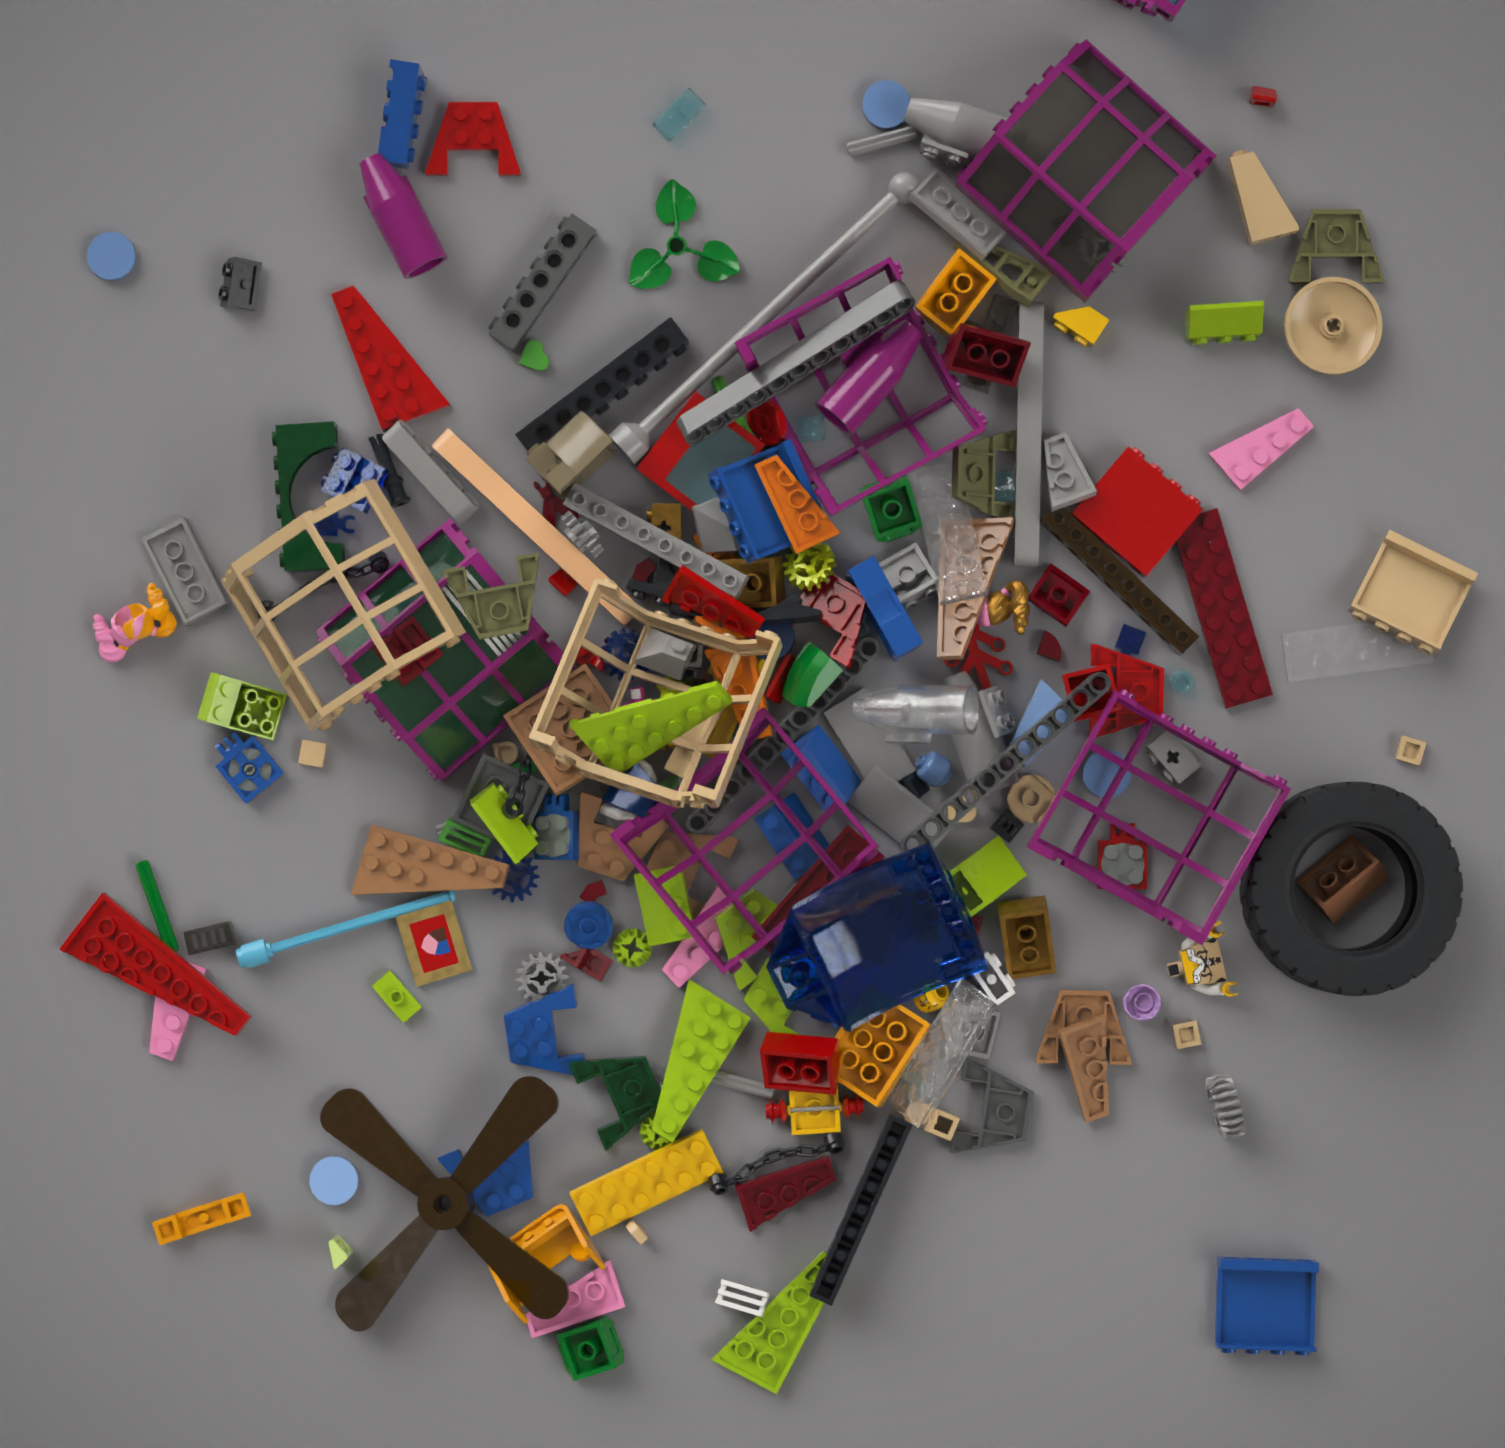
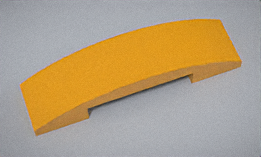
[152,1192,252,1246]

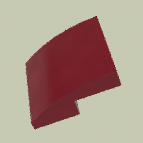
[372,616,444,688]

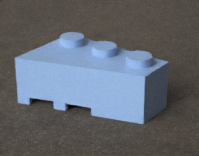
[1007,679,1067,767]

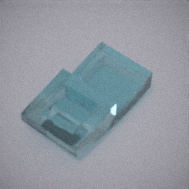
[653,88,706,142]

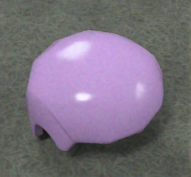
[1123,984,1161,1021]

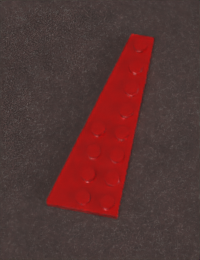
[59,893,252,1036]

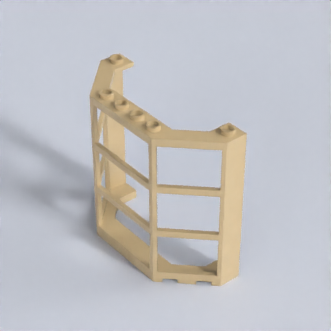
[221,479,466,732]
[529,578,782,808]

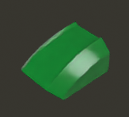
[860,476,923,543]
[782,641,843,707]
[556,1316,624,1381]

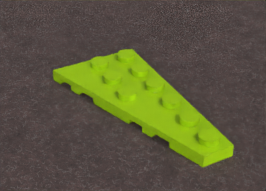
[652,979,751,1143]
[711,1251,827,1394]

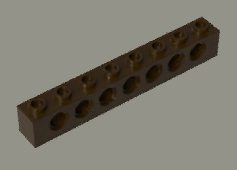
[1040,508,1200,656]

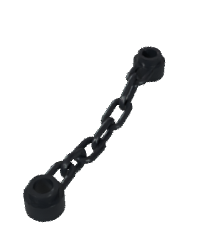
[257,551,389,621]
[502,754,532,819]
[708,1132,845,1195]

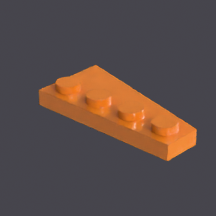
[755,455,841,555]
[704,648,773,739]

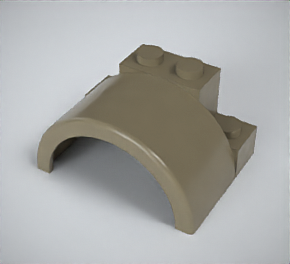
[526,411,617,501]

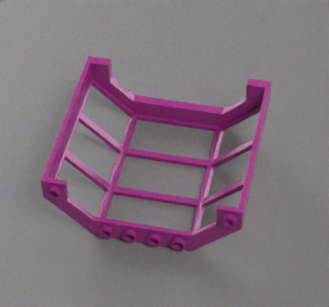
[734,257,988,517]
[1027,689,1291,945]
[610,707,880,975]

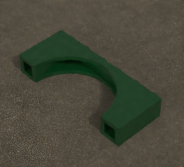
[272,421,345,573]

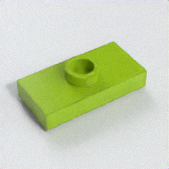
[372,970,422,1023]

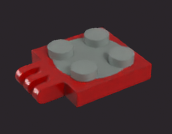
[1097,823,1147,889]

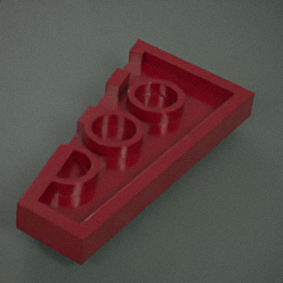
[735,1155,836,1232]

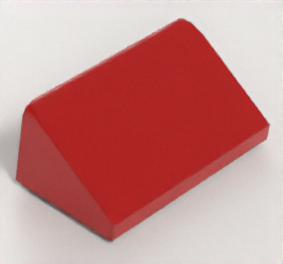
[764,653,796,704]

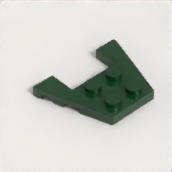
[569,1055,661,1151]

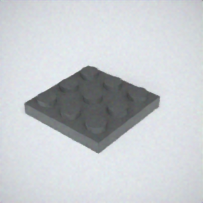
[452,753,549,840]

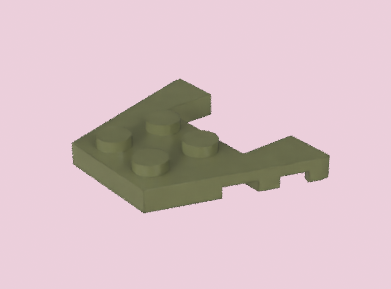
[1288,209,1384,284]
[951,430,1016,525]
[443,552,539,640]

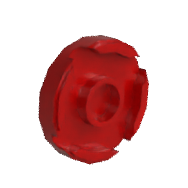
[747,399,787,446]

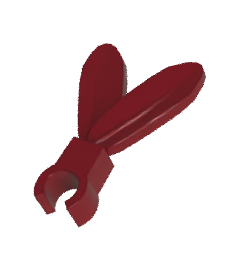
[533,478,579,527]

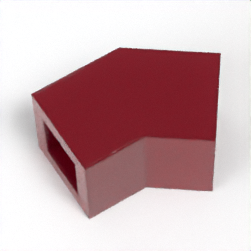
[631,557,657,583]
[579,880,607,902]

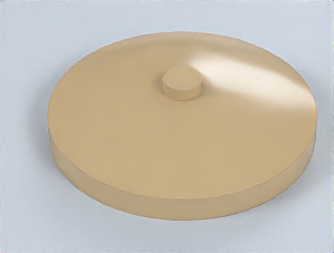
[1283,277,1383,375]

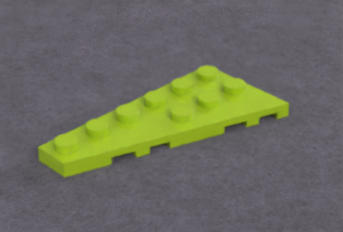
[569,681,733,772]

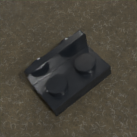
[218,257,262,311]

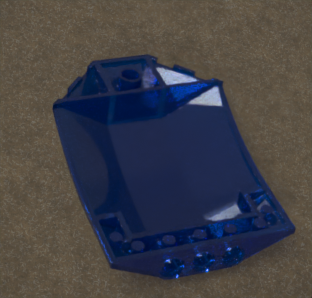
[766,842,989,1033]

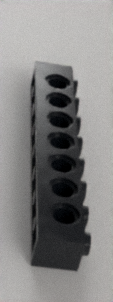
[515,317,689,452]
[808,1114,913,1306]

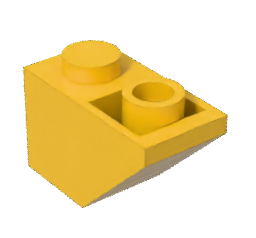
[1051,306,1109,347]

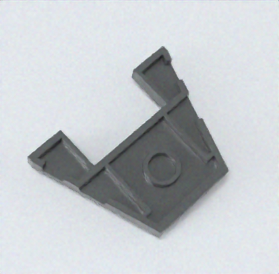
[950,1057,1034,1153]

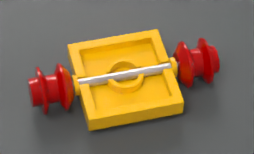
[765,1085,864,1135]

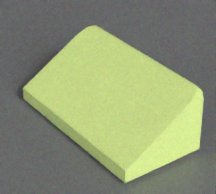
[329,1234,353,1270]

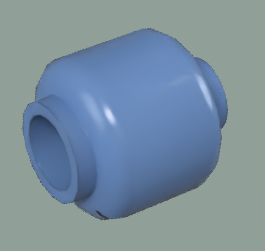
[915,751,953,787]

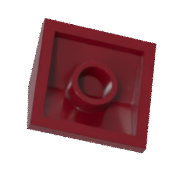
[1028,563,1090,627]

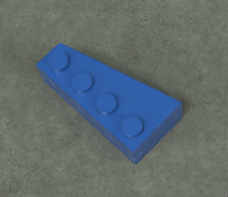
[378,59,427,169]

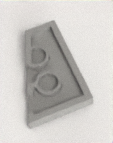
[1043,432,1097,512]

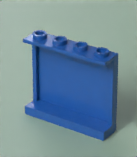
[708,439,821,564]
[1215,1256,1319,1356]

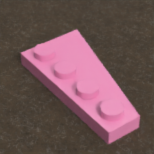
[1208,408,1314,491]
[526,1260,626,1338]

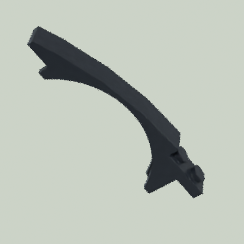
[626,558,823,626]

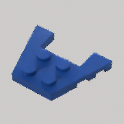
[504,984,585,1076]
[438,1139,533,1217]

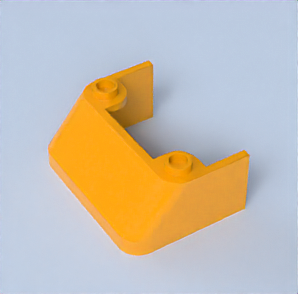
[488,1204,606,1324]

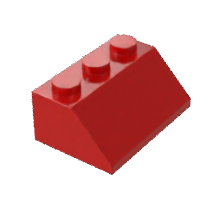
[759,1032,841,1095]

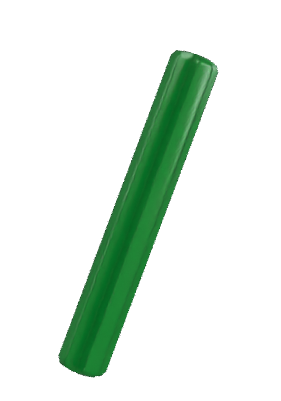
[135,860,179,951]

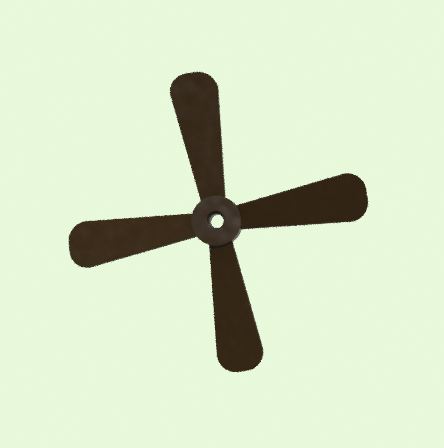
[320,1076,569,1331]

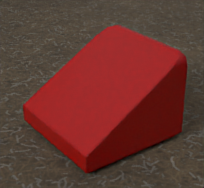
[1249,86,1277,108]
[548,569,578,597]

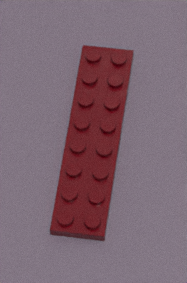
[1175,508,1273,709]

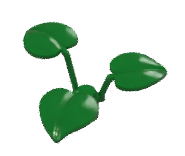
[628,179,740,289]

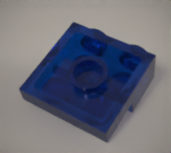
[321,447,389,514]

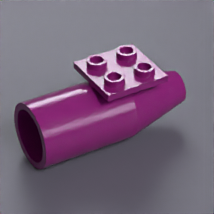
[359,153,448,279]
[815,320,923,436]

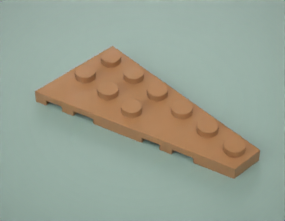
[937,517,1015,660]
[351,824,510,895]

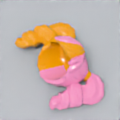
[93,583,177,663]

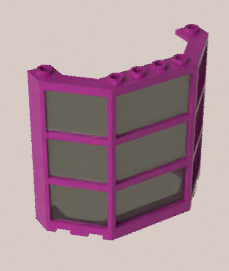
[955,39,1217,303]

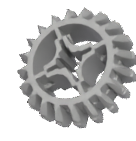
[1205,1073,1246,1140]

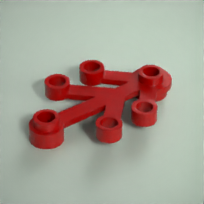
[944,623,1013,690]

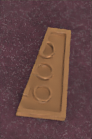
[1057,1014,1109,1123]

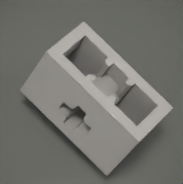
[1145,730,1201,784]

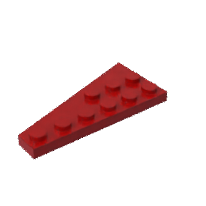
[331,285,451,431]

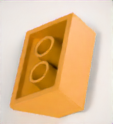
[915,248,997,338]

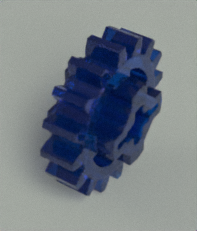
[600,628,649,681]
[493,851,540,902]

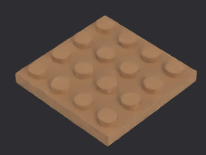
[503,663,612,797]

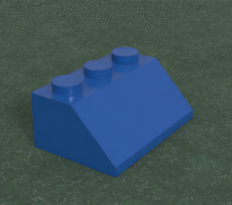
[780,724,861,812]
[754,792,829,880]

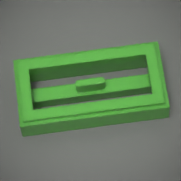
[438,817,493,857]

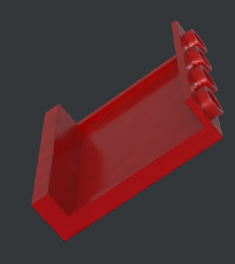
[1071,446,1203,578]

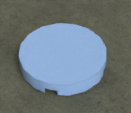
[309,1156,359,1205]

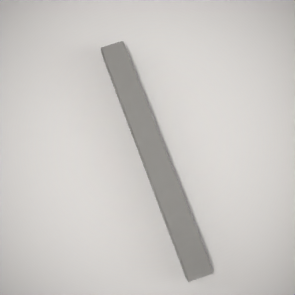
[1013,302,1044,567]

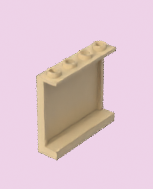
[1348,530,1478,655]

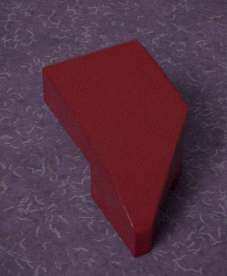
[559,948,614,982]

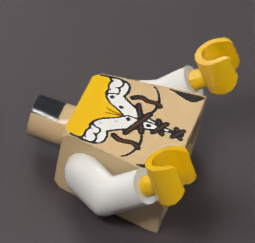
[1166,921,1238,997]

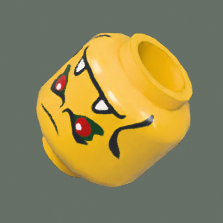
[912,978,949,1013]

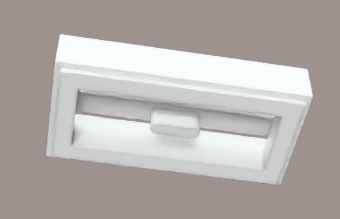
[715,1279,769,1317]

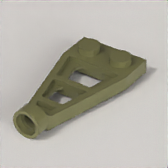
[953,241,1053,307]

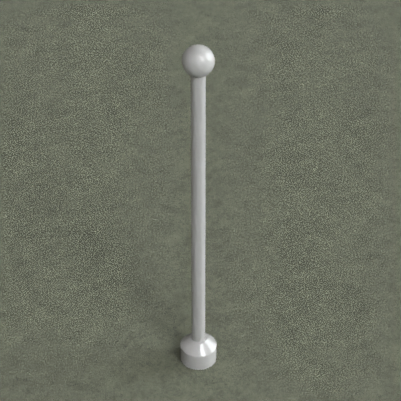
[608,172,920,465]

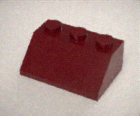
[942,323,1031,387]

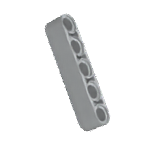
[382,419,480,524]

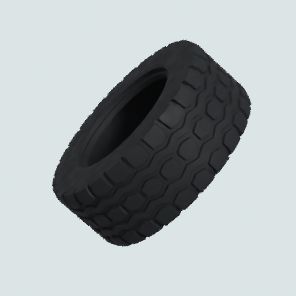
[1239,782,1463,996]

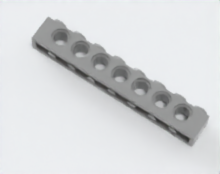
[563,483,749,599]

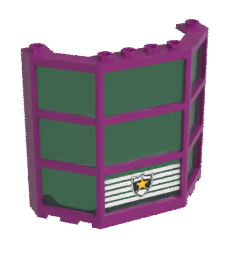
[315,518,577,781]

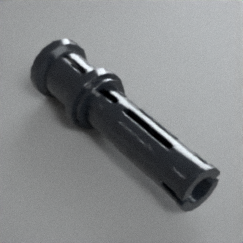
[368,434,411,508]

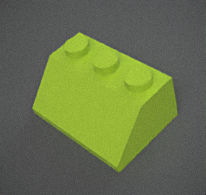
[1184,301,1264,345]
[470,782,539,864]
[634,866,693,946]

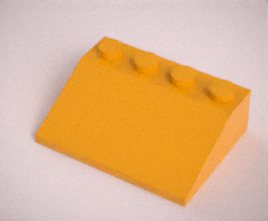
[834,984,934,1108]

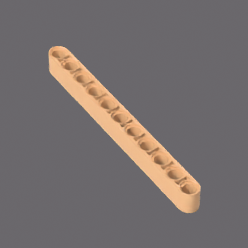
[431,428,634,626]

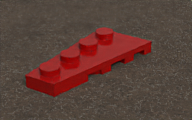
[661,565,765,639]

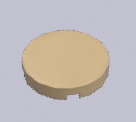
[1007,774,1055,823]

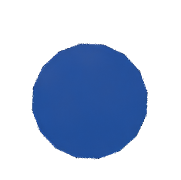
[564,901,613,949]

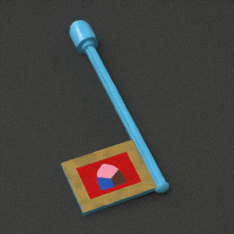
[236,891,473,987]

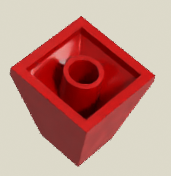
[1062,663,1122,722]

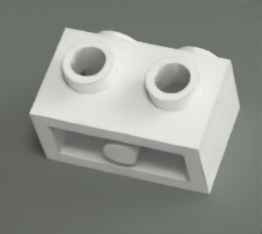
[966,951,1016,1007]

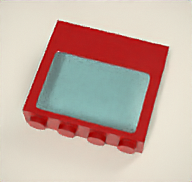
[636,391,765,512]

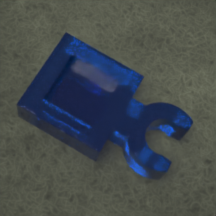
[314,512,356,537]
[1114,624,1147,656]

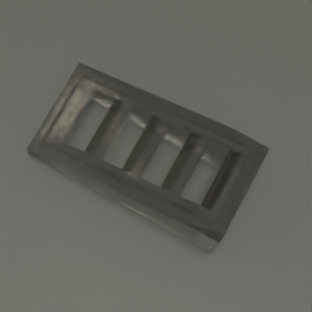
[183,921,237,956]

